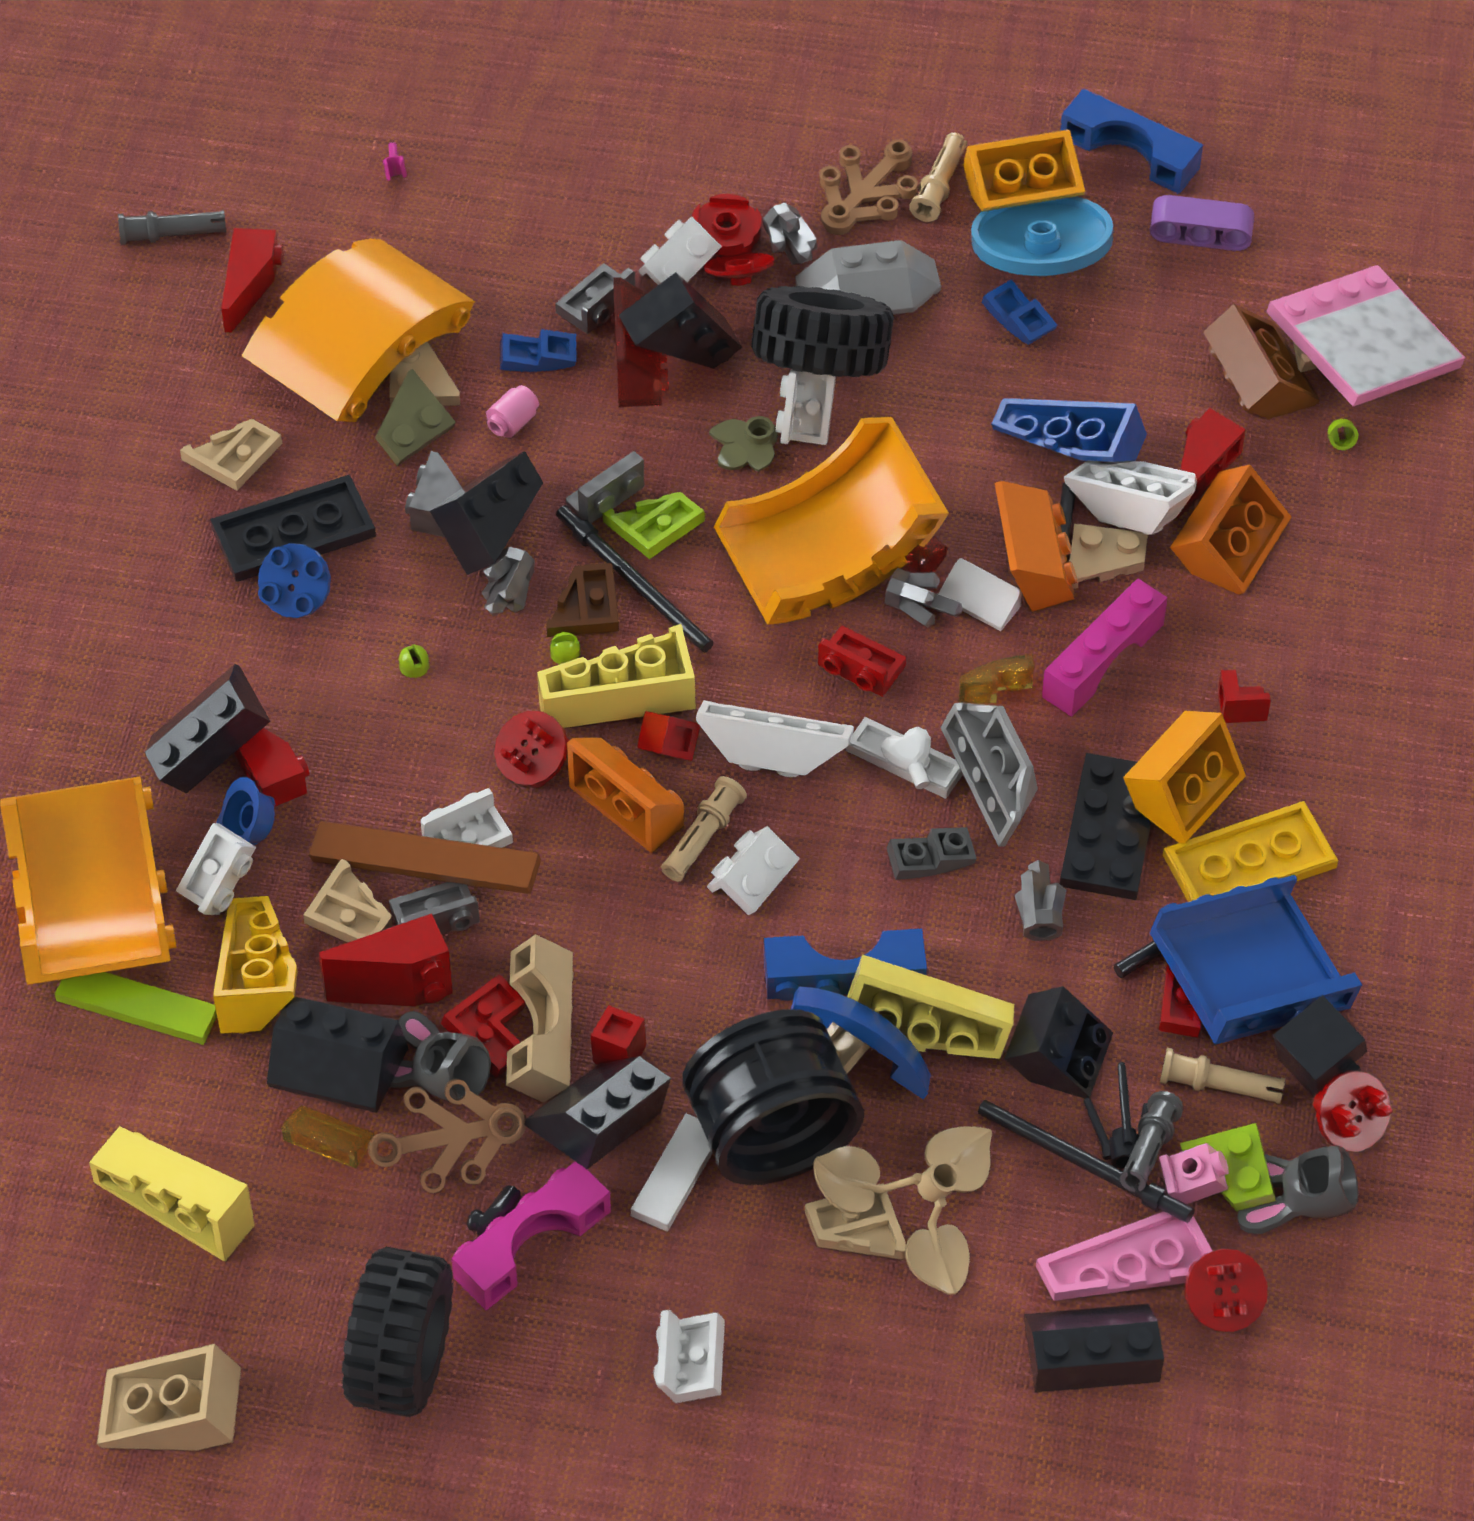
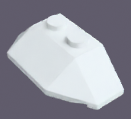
[1064,461,1197,535]
[696,700,854,777]

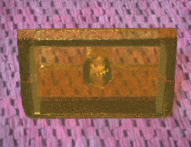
[281,1105,374,1169]

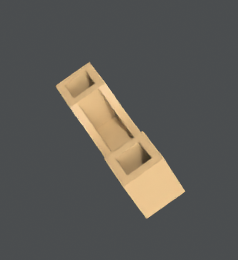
[506,935,573,1103]

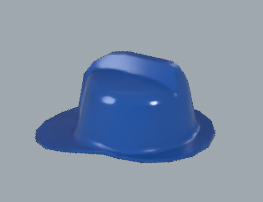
[216,777,275,846]

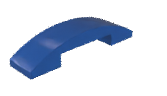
[791,987,931,1099]

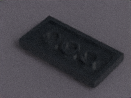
[210,474,376,582]
[1060,753,1152,900]

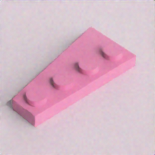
[1036,1203,1212,1301]

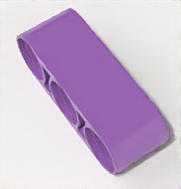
[1150,195,1255,251]

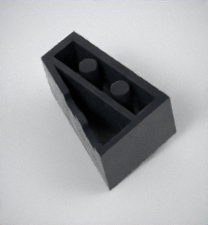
[618,272,743,369]
[430,451,543,575]

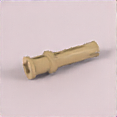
[910,133,967,222]
[661,776,747,882]
[1160,1048,1285,1104]

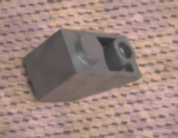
[405,451,462,537]

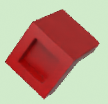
[1217,669,1271,723]
[637,711,700,761]
[591,1005,646,1065]

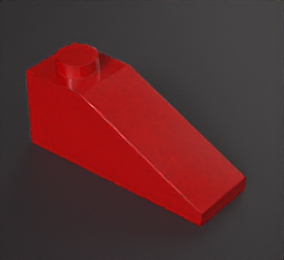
[221,228,284,332]
[1176,408,1246,519]
[233,728,310,807]

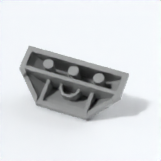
[795,240,941,315]
[940,702,1038,847]

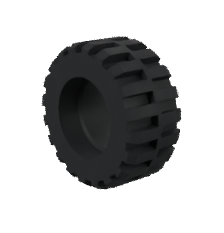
[751,286,894,377]
[342,1246,453,1417]

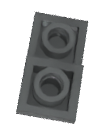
[886,827,977,880]

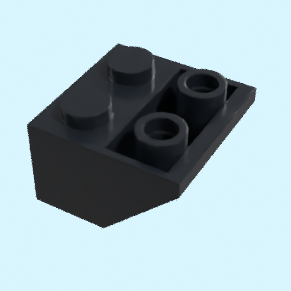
[1004,986,1114,1099]

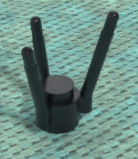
[1083,1062,1148,1169]

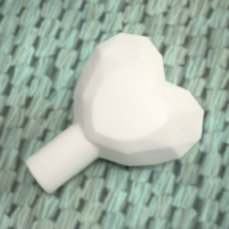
[881,727,931,789]

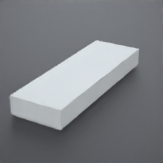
[846,717,963,799]
[631,1113,712,1232]

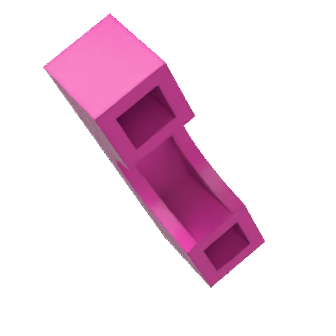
[1042,578,1168,717]
[452,1161,611,1310]

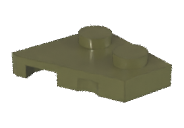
[375,369,456,466]

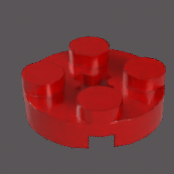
[692,194,762,256]

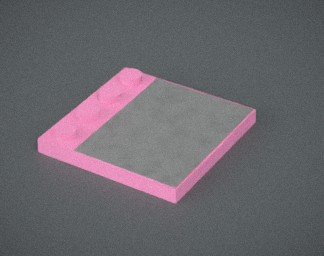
[1266,265,1465,407]

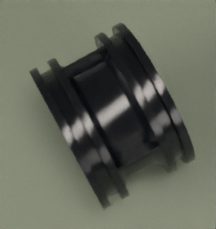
[682,1010,864,1185]

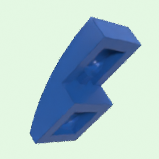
[981,279,1057,345]
[500,329,576,372]

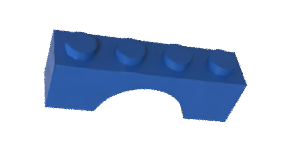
[1060,88,1203,194]
[764,928,927,1001]

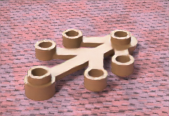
[819,139,918,235]
[368,1079,526,1193]

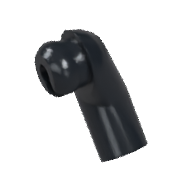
[466,1185,521,1236]

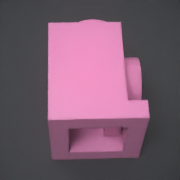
[1159,1143,1229,1204]

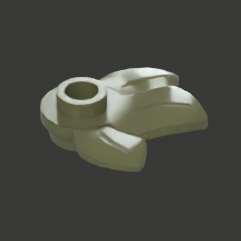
[709,416,778,472]

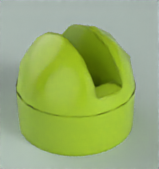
[1327,418,1358,450]
[550,632,580,664]
[398,644,429,678]

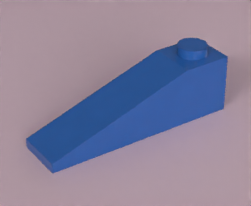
[991,398,1147,462]

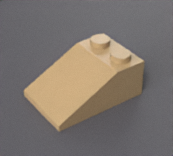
[97,1344,241,1451]

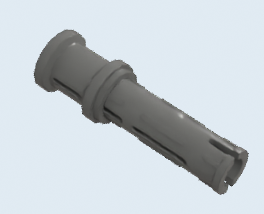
[118,210,226,245]
[1120,1091,1184,1192]

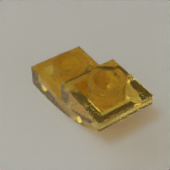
[958,654,1034,704]

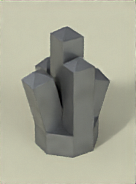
[763,203,817,265]
[482,547,535,616]
[884,568,963,627]
[1014,860,1066,941]

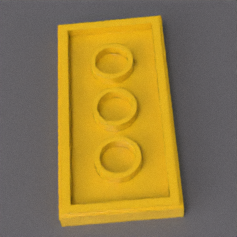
[1163,801,1338,902]

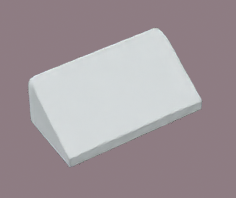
[938,558,1022,631]

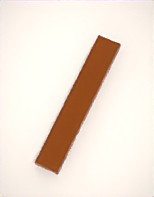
[309,821,542,894]

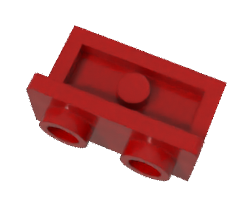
[818,625,906,697]

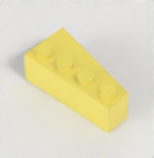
[537,624,696,728]
[847,954,1014,1059]
[89,1126,255,1262]

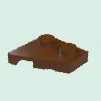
[546,563,619,637]

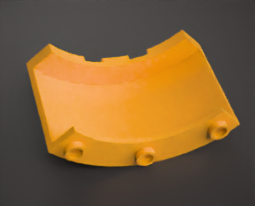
[242,239,475,422]
[714,417,949,625]
[0,776,177,985]

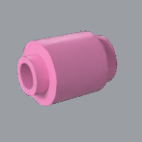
[486,385,539,438]

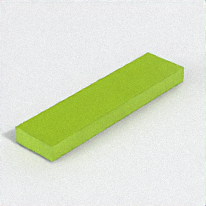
[55,972,217,1045]

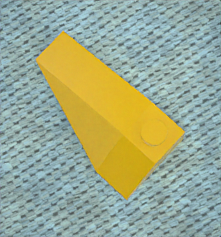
[213,896,298,1034]

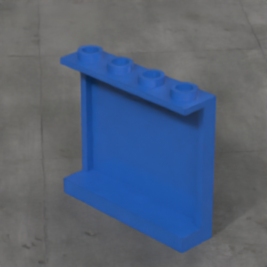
[1150,875,1362,1045]

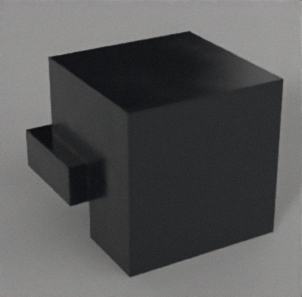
[1273,995,1367,1097]

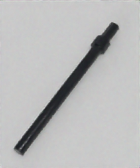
[556,505,714,653]
[978,1100,1195,1223]

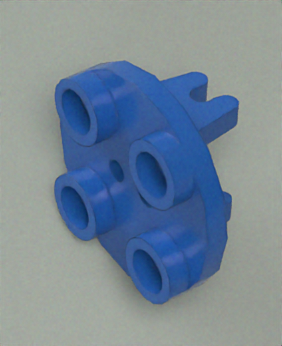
[258,543,331,618]

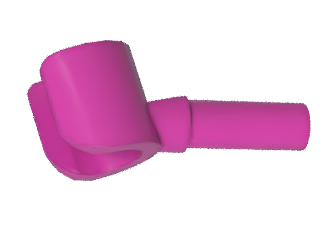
[383,142,407,180]

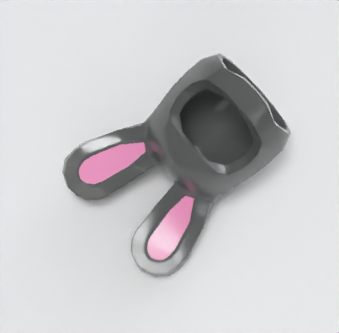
[389,1011,491,1101]
[1237,1145,1359,1234]

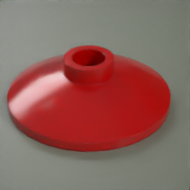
[704,253,775,286]

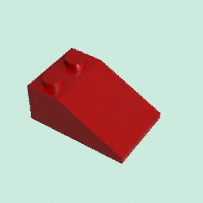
[319,913,453,1007]

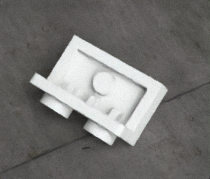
[638,217,722,285]
[776,369,836,445]
[421,788,513,848]
[176,823,256,915]
[707,826,800,915]
[654,1310,725,1403]

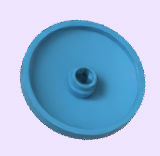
[971,196,1113,276]

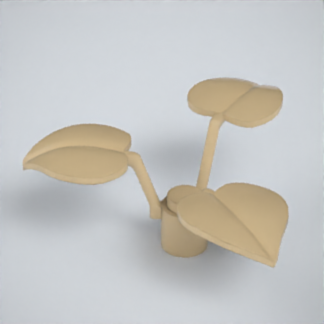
[813,1126,992,1295]

